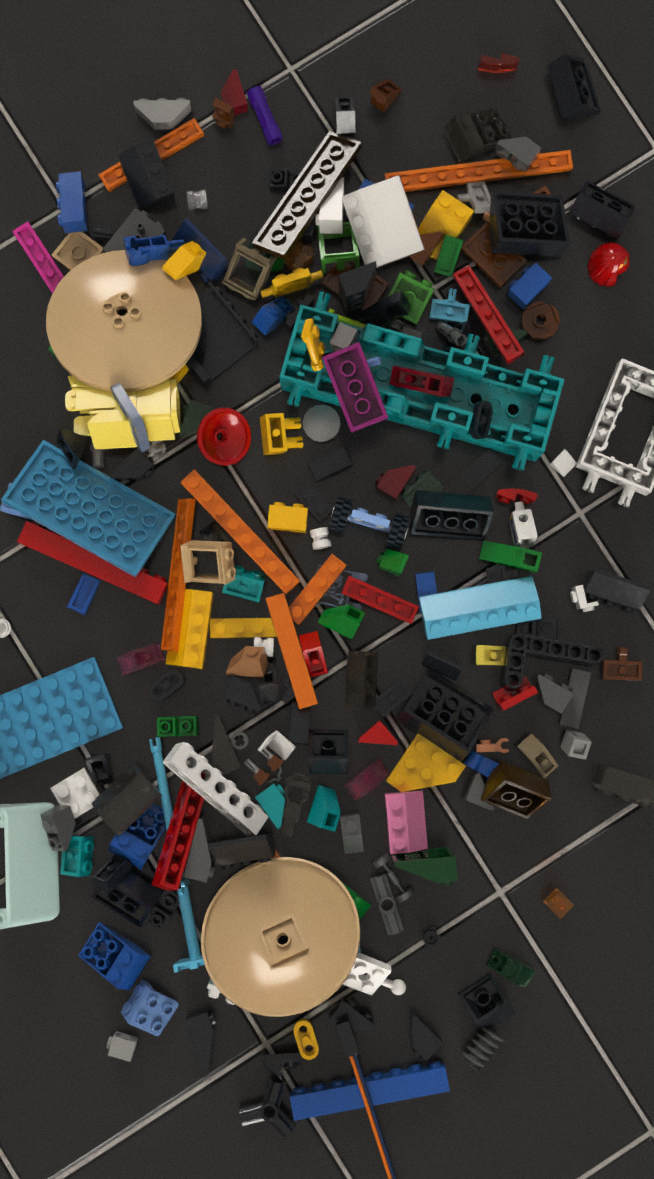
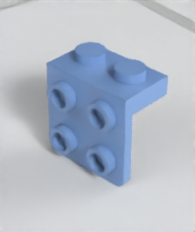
[121,979,179,1036]

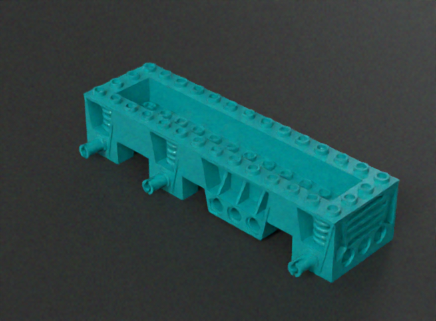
[279,292,565,470]

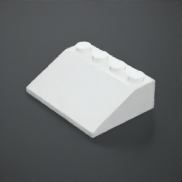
[341,175,425,268]

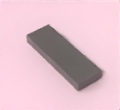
[559,668,591,729]

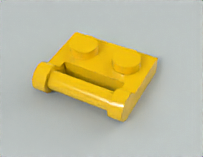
[301,318,325,371]

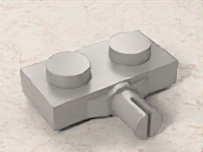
[457,181,491,213]

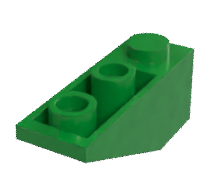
[479,541,542,573]

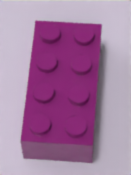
[322,342,389,433]

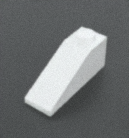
[316,178,344,234]

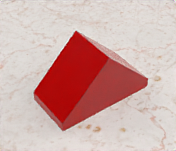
[358,720,398,745]

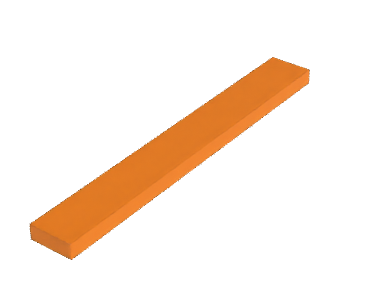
[161,498,196,652]

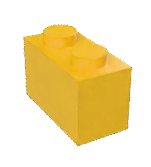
[267,502,308,533]

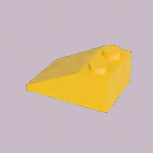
[418,190,474,261]

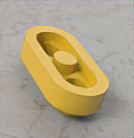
[293,1019,319,1060]

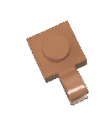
[474,738,509,753]

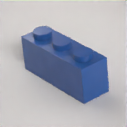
[56,171,88,233]

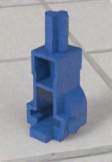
[123,235,184,266]

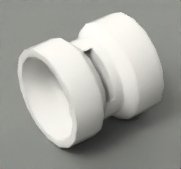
[310,527,332,550]
[254,637,274,657]

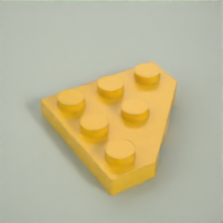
[386,733,466,792]

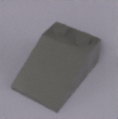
[183,815,216,883]

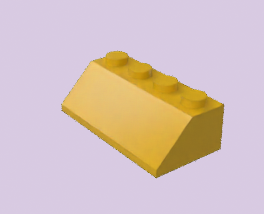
[165,589,214,669]

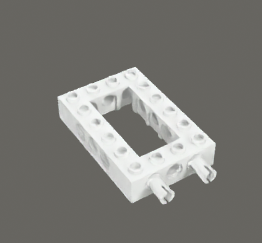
[576,358,654,507]

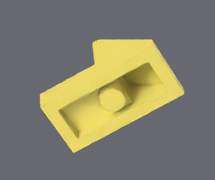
[476,645,506,666]

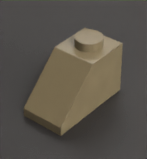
[517,733,558,778]

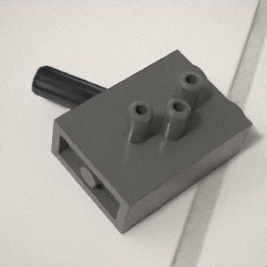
[92,208,167,253]

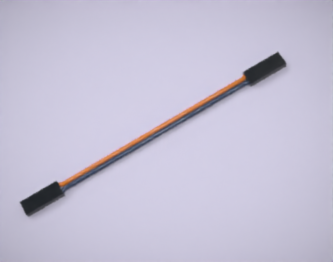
[336,1019,396,1179]

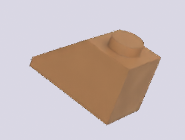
[226,646,268,677]

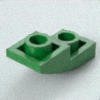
[157,716,199,737]

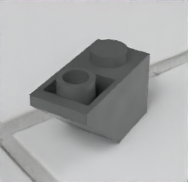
[495,137,541,172]
[537,674,575,715]
[40,805,76,852]

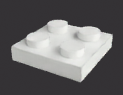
[50,768,104,819]

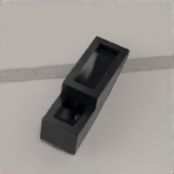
[352,291,411,328]

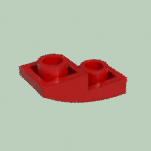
[495,489,538,504]

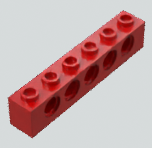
[152,772,205,891]

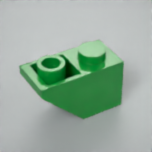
[318,604,365,639]

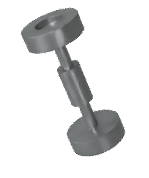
[372,853,415,903]

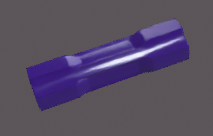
[247,86,283,145]

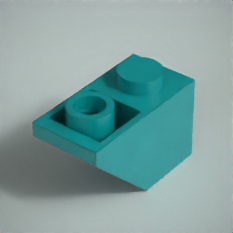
[307,785,341,832]

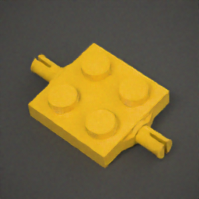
[260,268,324,298]

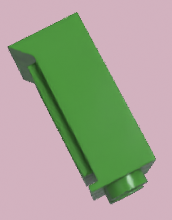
[317,222,360,273]

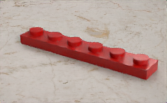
[453,265,525,364]

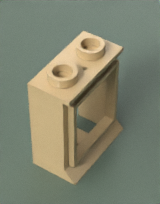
[180,540,236,585]

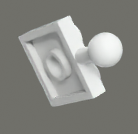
[343,952,406,996]

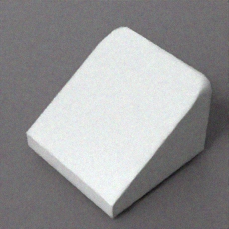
[550,449,577,477]

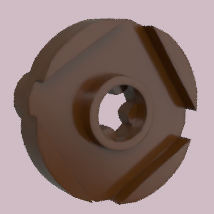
[521,301,560,340]

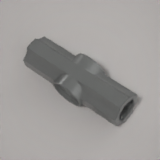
[370,873,404,935]

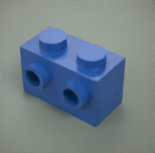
[507,263,552,310]

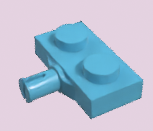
[429,288,470,324]

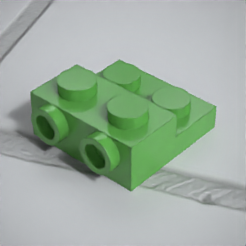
[389,270,435,324]

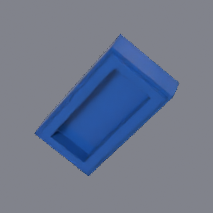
[67,573,101,615]

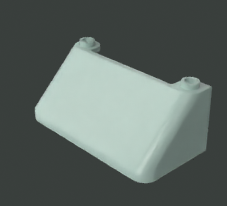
[0,802,60,929]

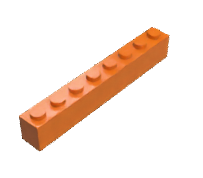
[180,469,300,595]

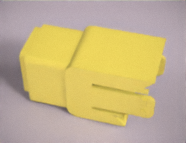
[65,376,181,449]

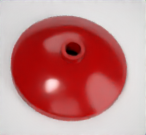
[197,408,251,466]

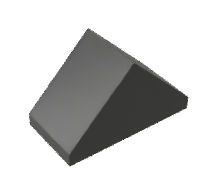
[464,772,495,811]

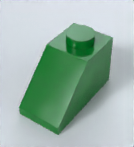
[377,549,409,576]

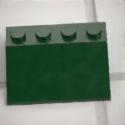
[390,847,458,886]

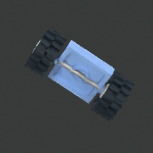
[329,495,410,550]

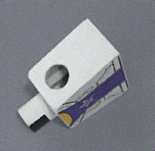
[509,501,538,548]

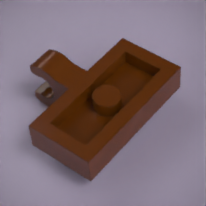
[602,647,642,681]

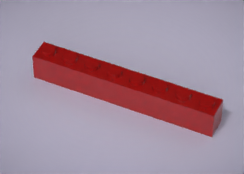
[17,521,168,605]

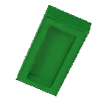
[434,234,464,277]

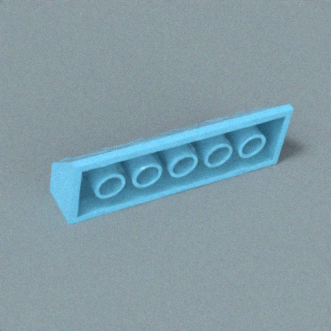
[419,576,542,640]

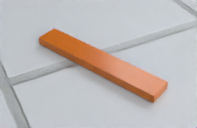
[98,118,204,192]
[265,593,318,709]

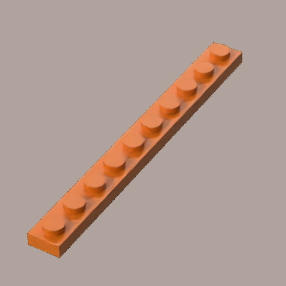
[385,150,573,192]

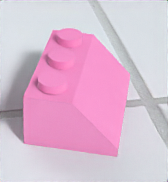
[384,790,428,854]

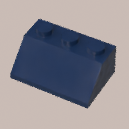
[172,218,228,284]

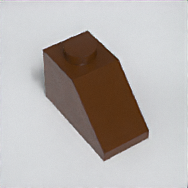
[409,230,446,266]

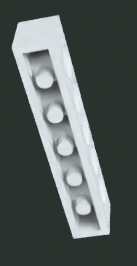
[162,742,269,836]

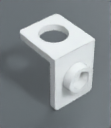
[258,730,295,760]

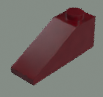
[389,365,455,397]

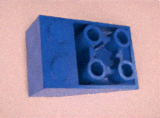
[108,796,166,870]
[78,922,151,990]

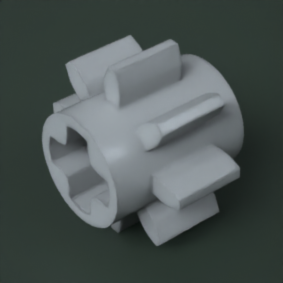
[142,441,166,461]

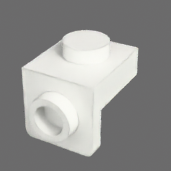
[570,585,599,612]

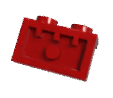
[492,676,538,711]

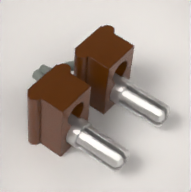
[244,748,284,786]

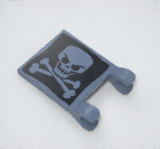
[316,564,368,610]

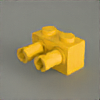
[260,413,303,455]

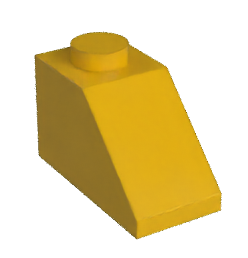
[162,241,206,280]

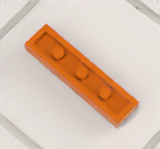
[289,554,347,626]

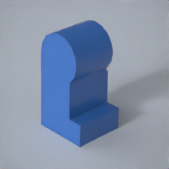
[463,750,499,777]

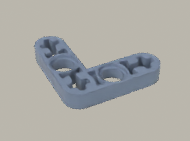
[110,383,150,452]

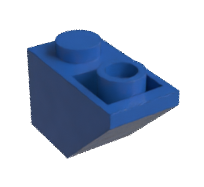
[252,296,295,335]

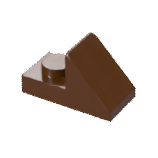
[369,79,402,112]

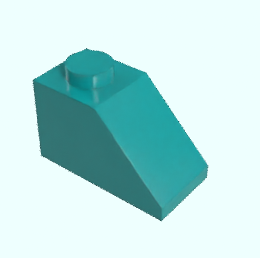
[255,782,286,829]

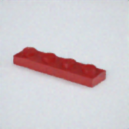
[341,576,419,624]

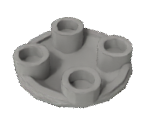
[303,405,340,442]

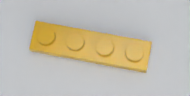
[210,618,277,638]

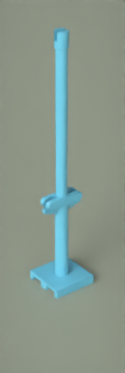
[149,737,205,973]

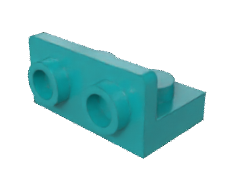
[222,565,267,602]
[60,835,94,877]

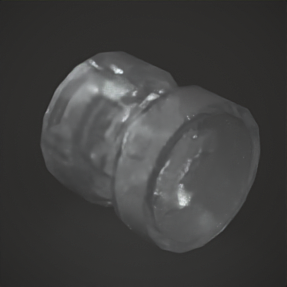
[187,189,208,210]

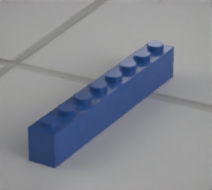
[290,1061,450,1121]

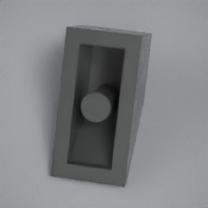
[340,813,364,854]

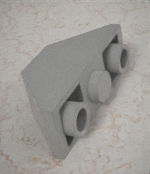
[133,98,192,130]

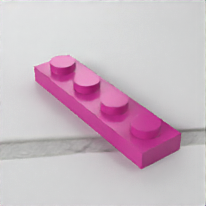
[12,221,64,294]

